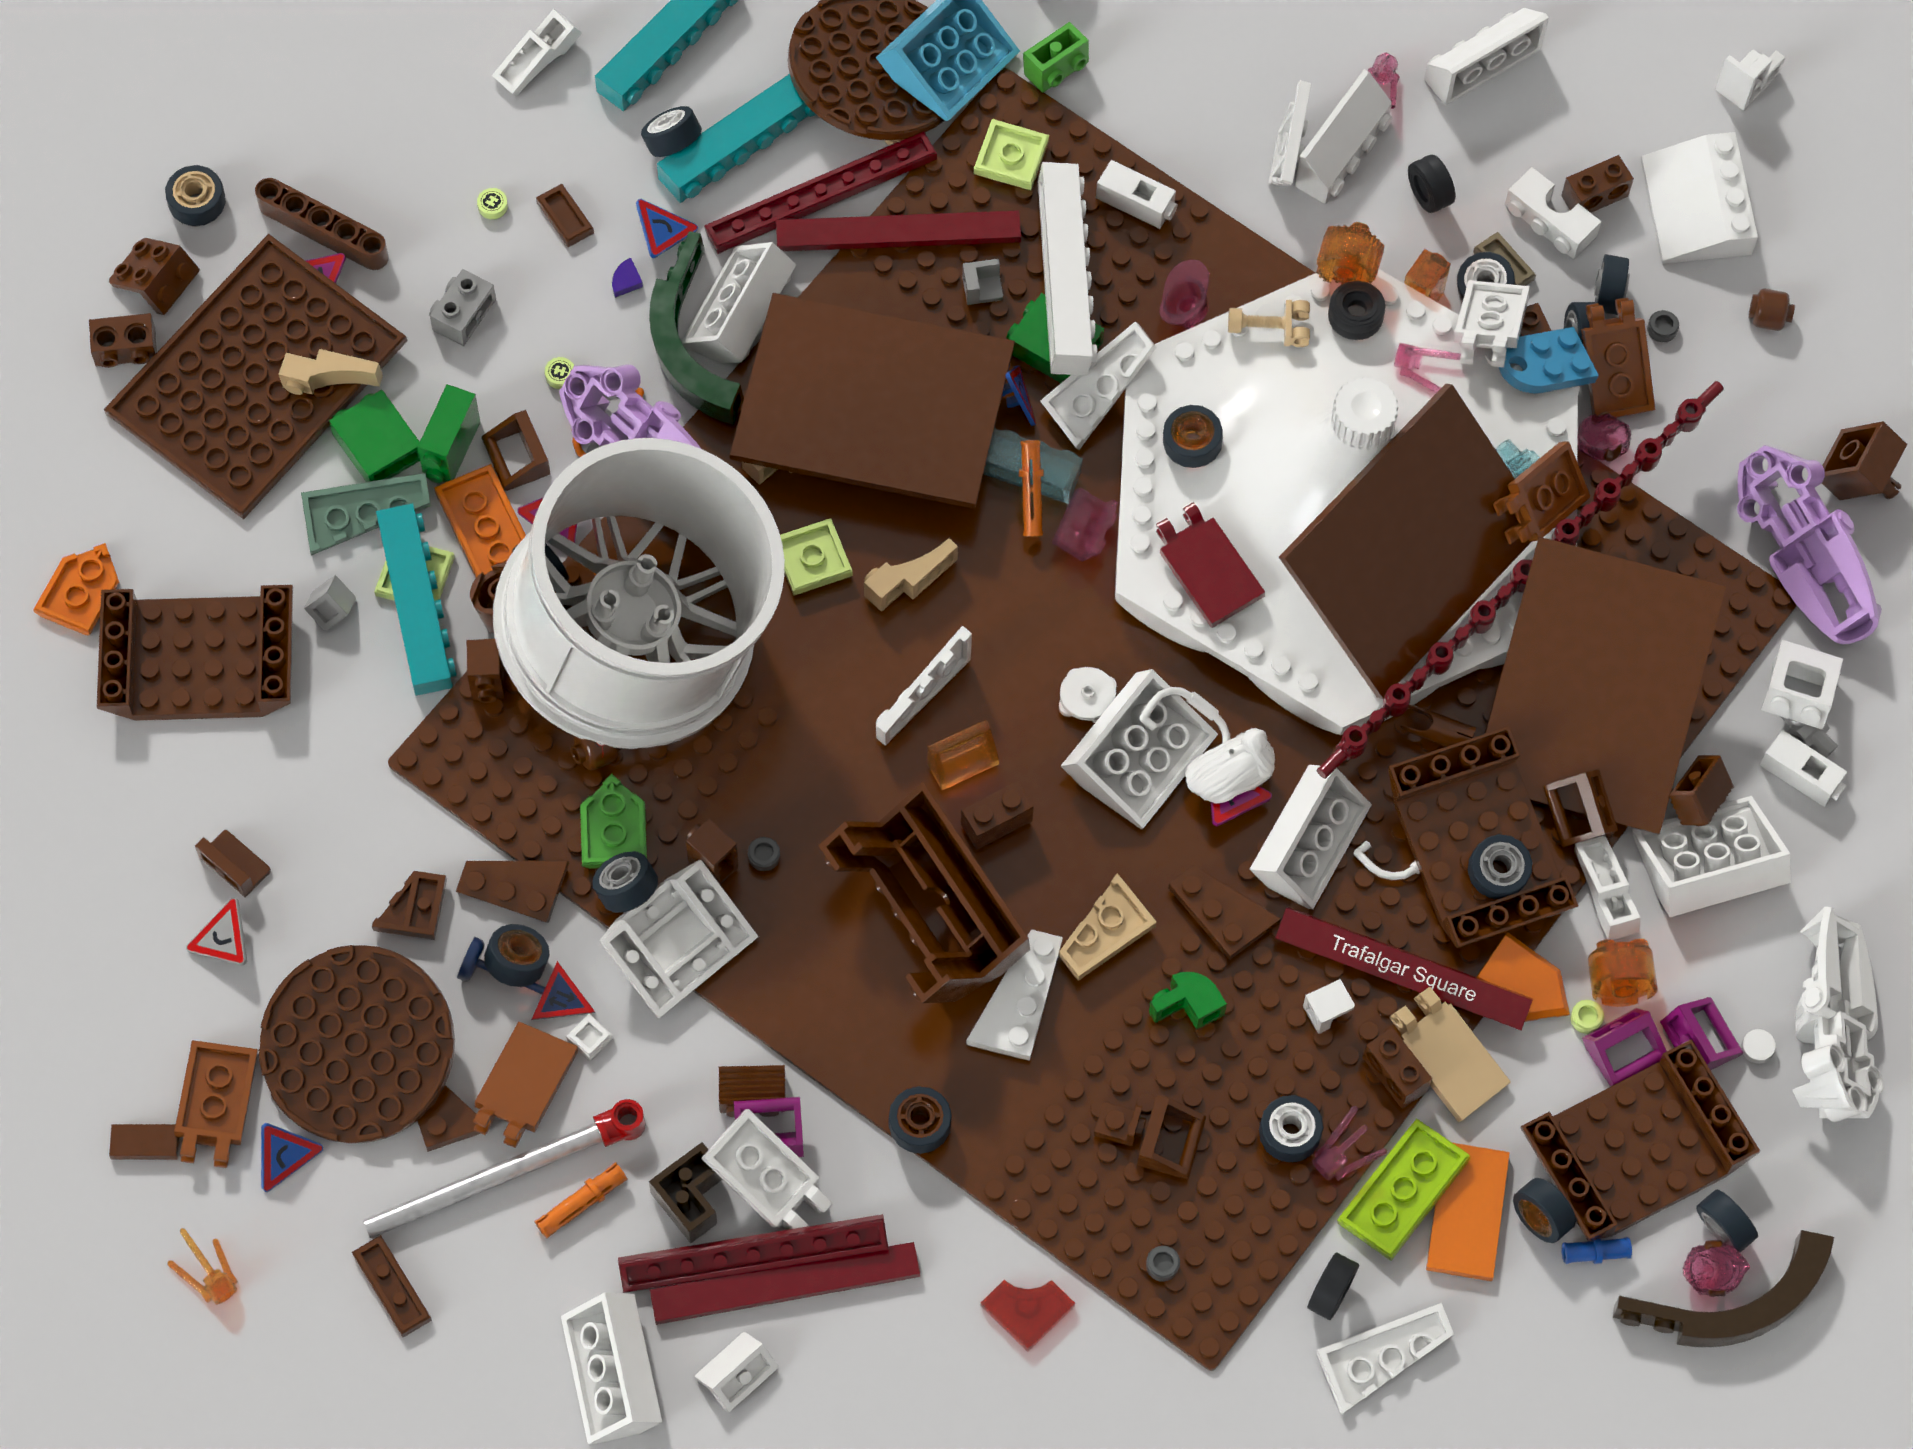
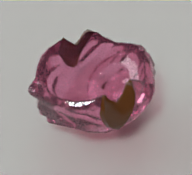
[1577,411,1632,462]
[1682,1240,1750,1297]

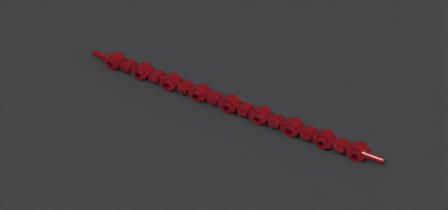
[1316,381,1724,779]

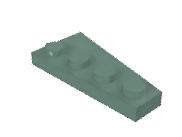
[301,473,431,555]

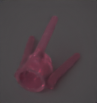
[1367,52,1400,109]
[1394,342,1461,393]
[1312,1106,1387,1181]

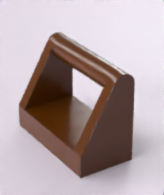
[481,409,551,491]
[1543,769,1618,847]
[1137,1094,1206,1179]

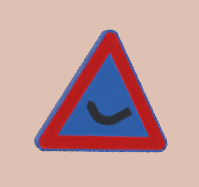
[636,199,698,258]
[1003,365,1036,426]
[261,1123,323,1192]

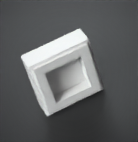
[566,1014,613,1061]

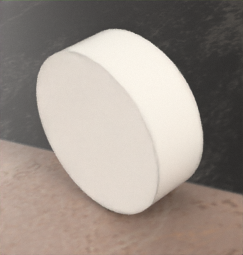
[1741,1029,1776,1064]

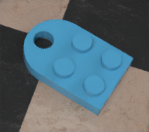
[1499,327,1599,394]

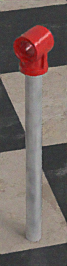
[363,1099,646,1239]

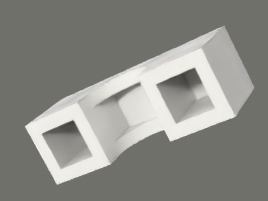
[1505,167,1601,259]

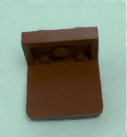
[109,238,200,315]

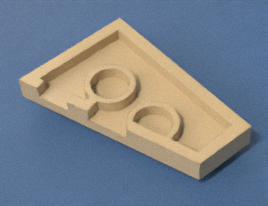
[1059,873,1157,981]

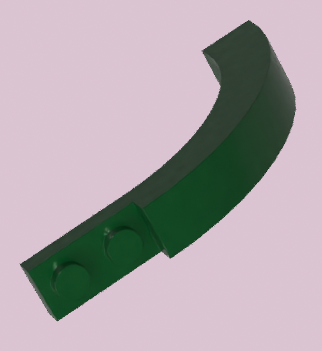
[649,231,744,425]

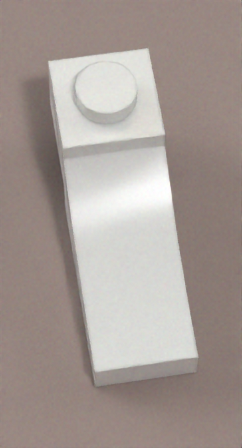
[492,9,582,96]
[1574,835,1641,941]

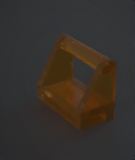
[927,720,999,790]

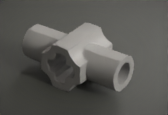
[1780,716,1838,758]

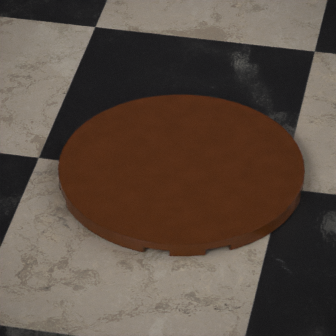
[787,0,945,140]
[258,945,455,1143]

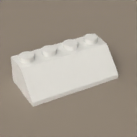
[1424,8,1549,106]
[1295,69,1392,204]
[681,242,796,364]
[1250,765,1372,909]
[561,1292,662,1445]

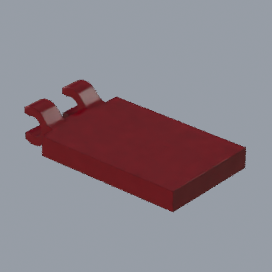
[1156,502,1265,628]

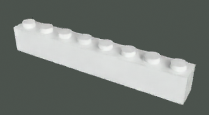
[1038,162,1097,376]

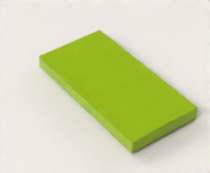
[1337,1118,1470,1261]

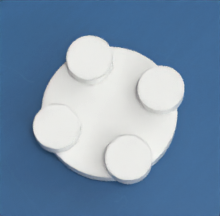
[1059,667,1117,723]

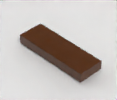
[352,1235,432,1337]

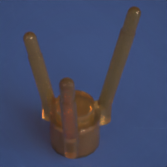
[167,1228,238,1305]

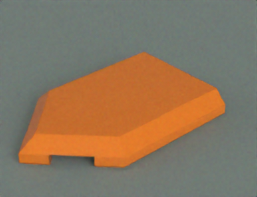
[33,543,120,635]
[1476,932,1570,1022]

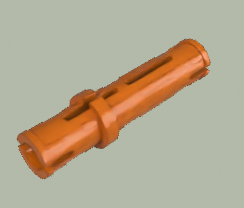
[1019,440,1044,536]
[534,1162,628,1239]

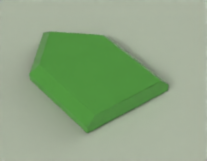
[580,774,647,869]

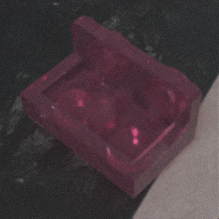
[1052,488,1119,562]

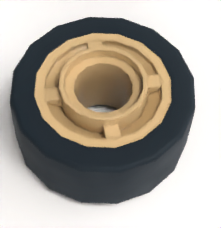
[165,165,226,226]

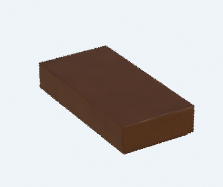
[536,184,594,247]
[109,1124,179,1160]

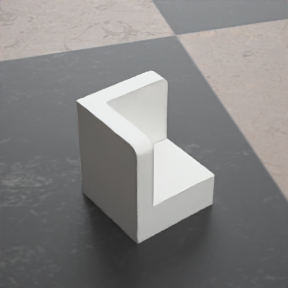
[1303,979,1355,1034]

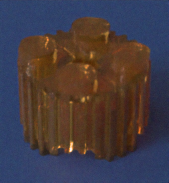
[1316,222,1385,285]

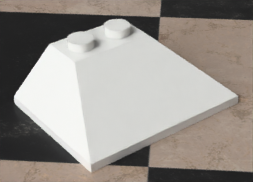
[599,860,758,1018]

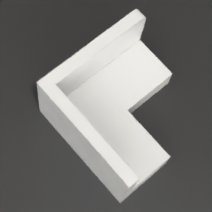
[1715,50,1785,111]

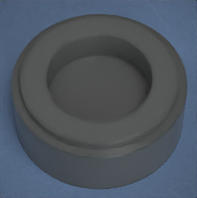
[1647,310,1679,342]
[748,837,780,871]
[1146,1246,1180,1281]

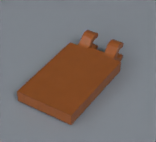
[1581,297,1655,421]
[1493,441,1591,544]
[473,1021,578,1148]
[174,1040,258,1168]

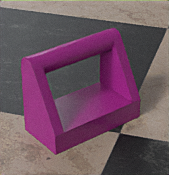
[1660,997,1743,1070]
[1582,1008,1667,1086]
[734,1097,804,1157]

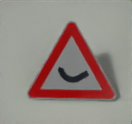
[186,898,247,965]

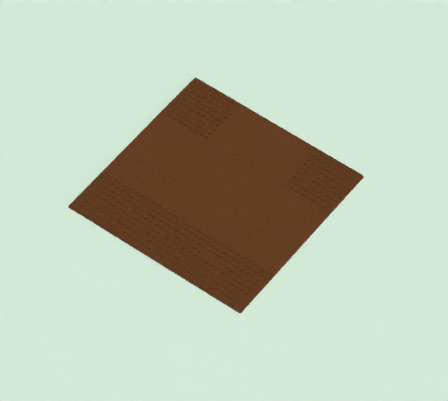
[388,68,1797,1371]

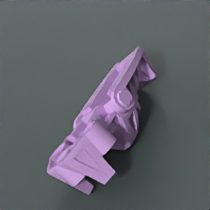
[559,364,701,449]
[1737,445,1882,644]

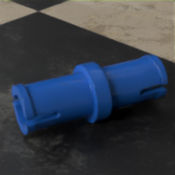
[1561,1237,1632,1264]

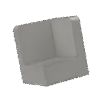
[962,259,1003,305]
[304,575,356,631]

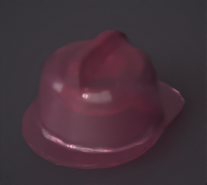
[1160,259,1209,330]

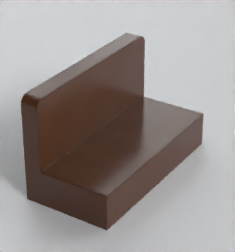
[195,830,271,897]

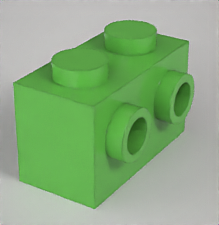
[1023,22,1089,93]

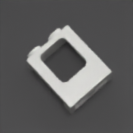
[1761,640,1843,730]

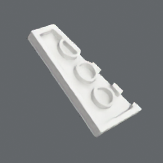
[1040,322,1157,450]
[876,626,972,746]
[966,929,1063,1061]
[1316,1303,1454,1414]

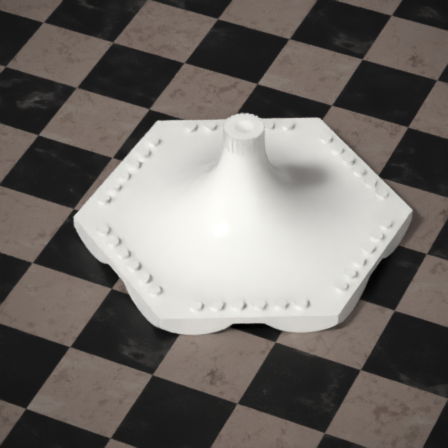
[1115,256,1578,735]

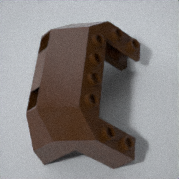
[818,782,1031,1003]

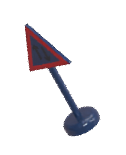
[457,937,595,1020]

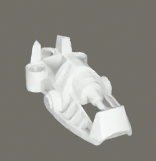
[1792,907,1884,1122]

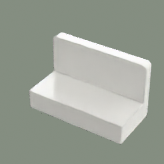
[695,1332,779,1412]

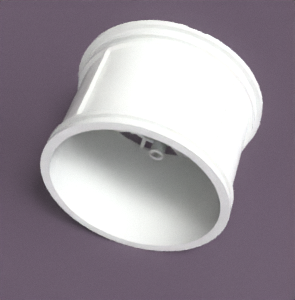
[493,438,785,749]

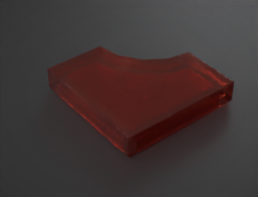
[980,1280,1075,1352]

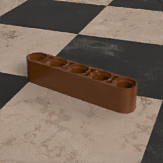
[255,178,388,270]

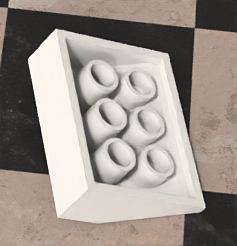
[1641,132,1758,264]
[1061,669,1218,829]
[1632,796,1791,917]

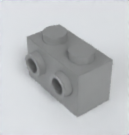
[429,269,496,346]

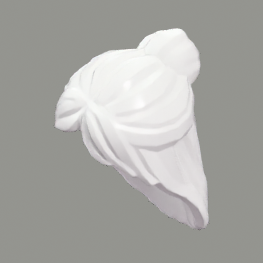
[1185,728,1275,804]

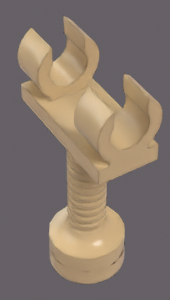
[1228,300,1310,347]

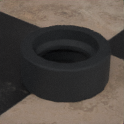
[1307,1252,1359,1320]

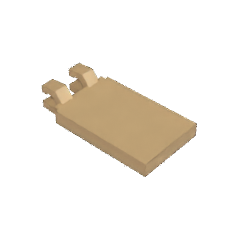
[1389,987,1511,1123]

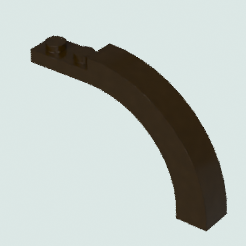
[1612,1230,1834,1347]

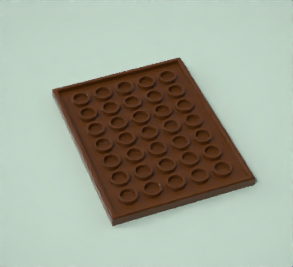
[104,233,408,520]
[730,293,1015,509]
[1279,384,1532,699]
[1485,537,1727,835]

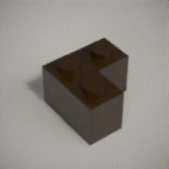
[649,1142,723,1243]

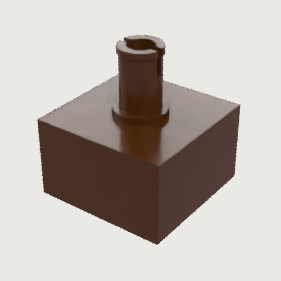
[1822,421,1907,500]

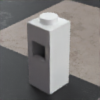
[1096,160,1178,229]
[1760,730,1847,807]

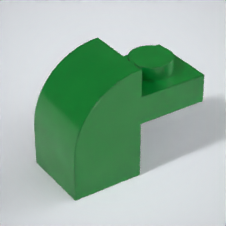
[1149,972,1227,1030]

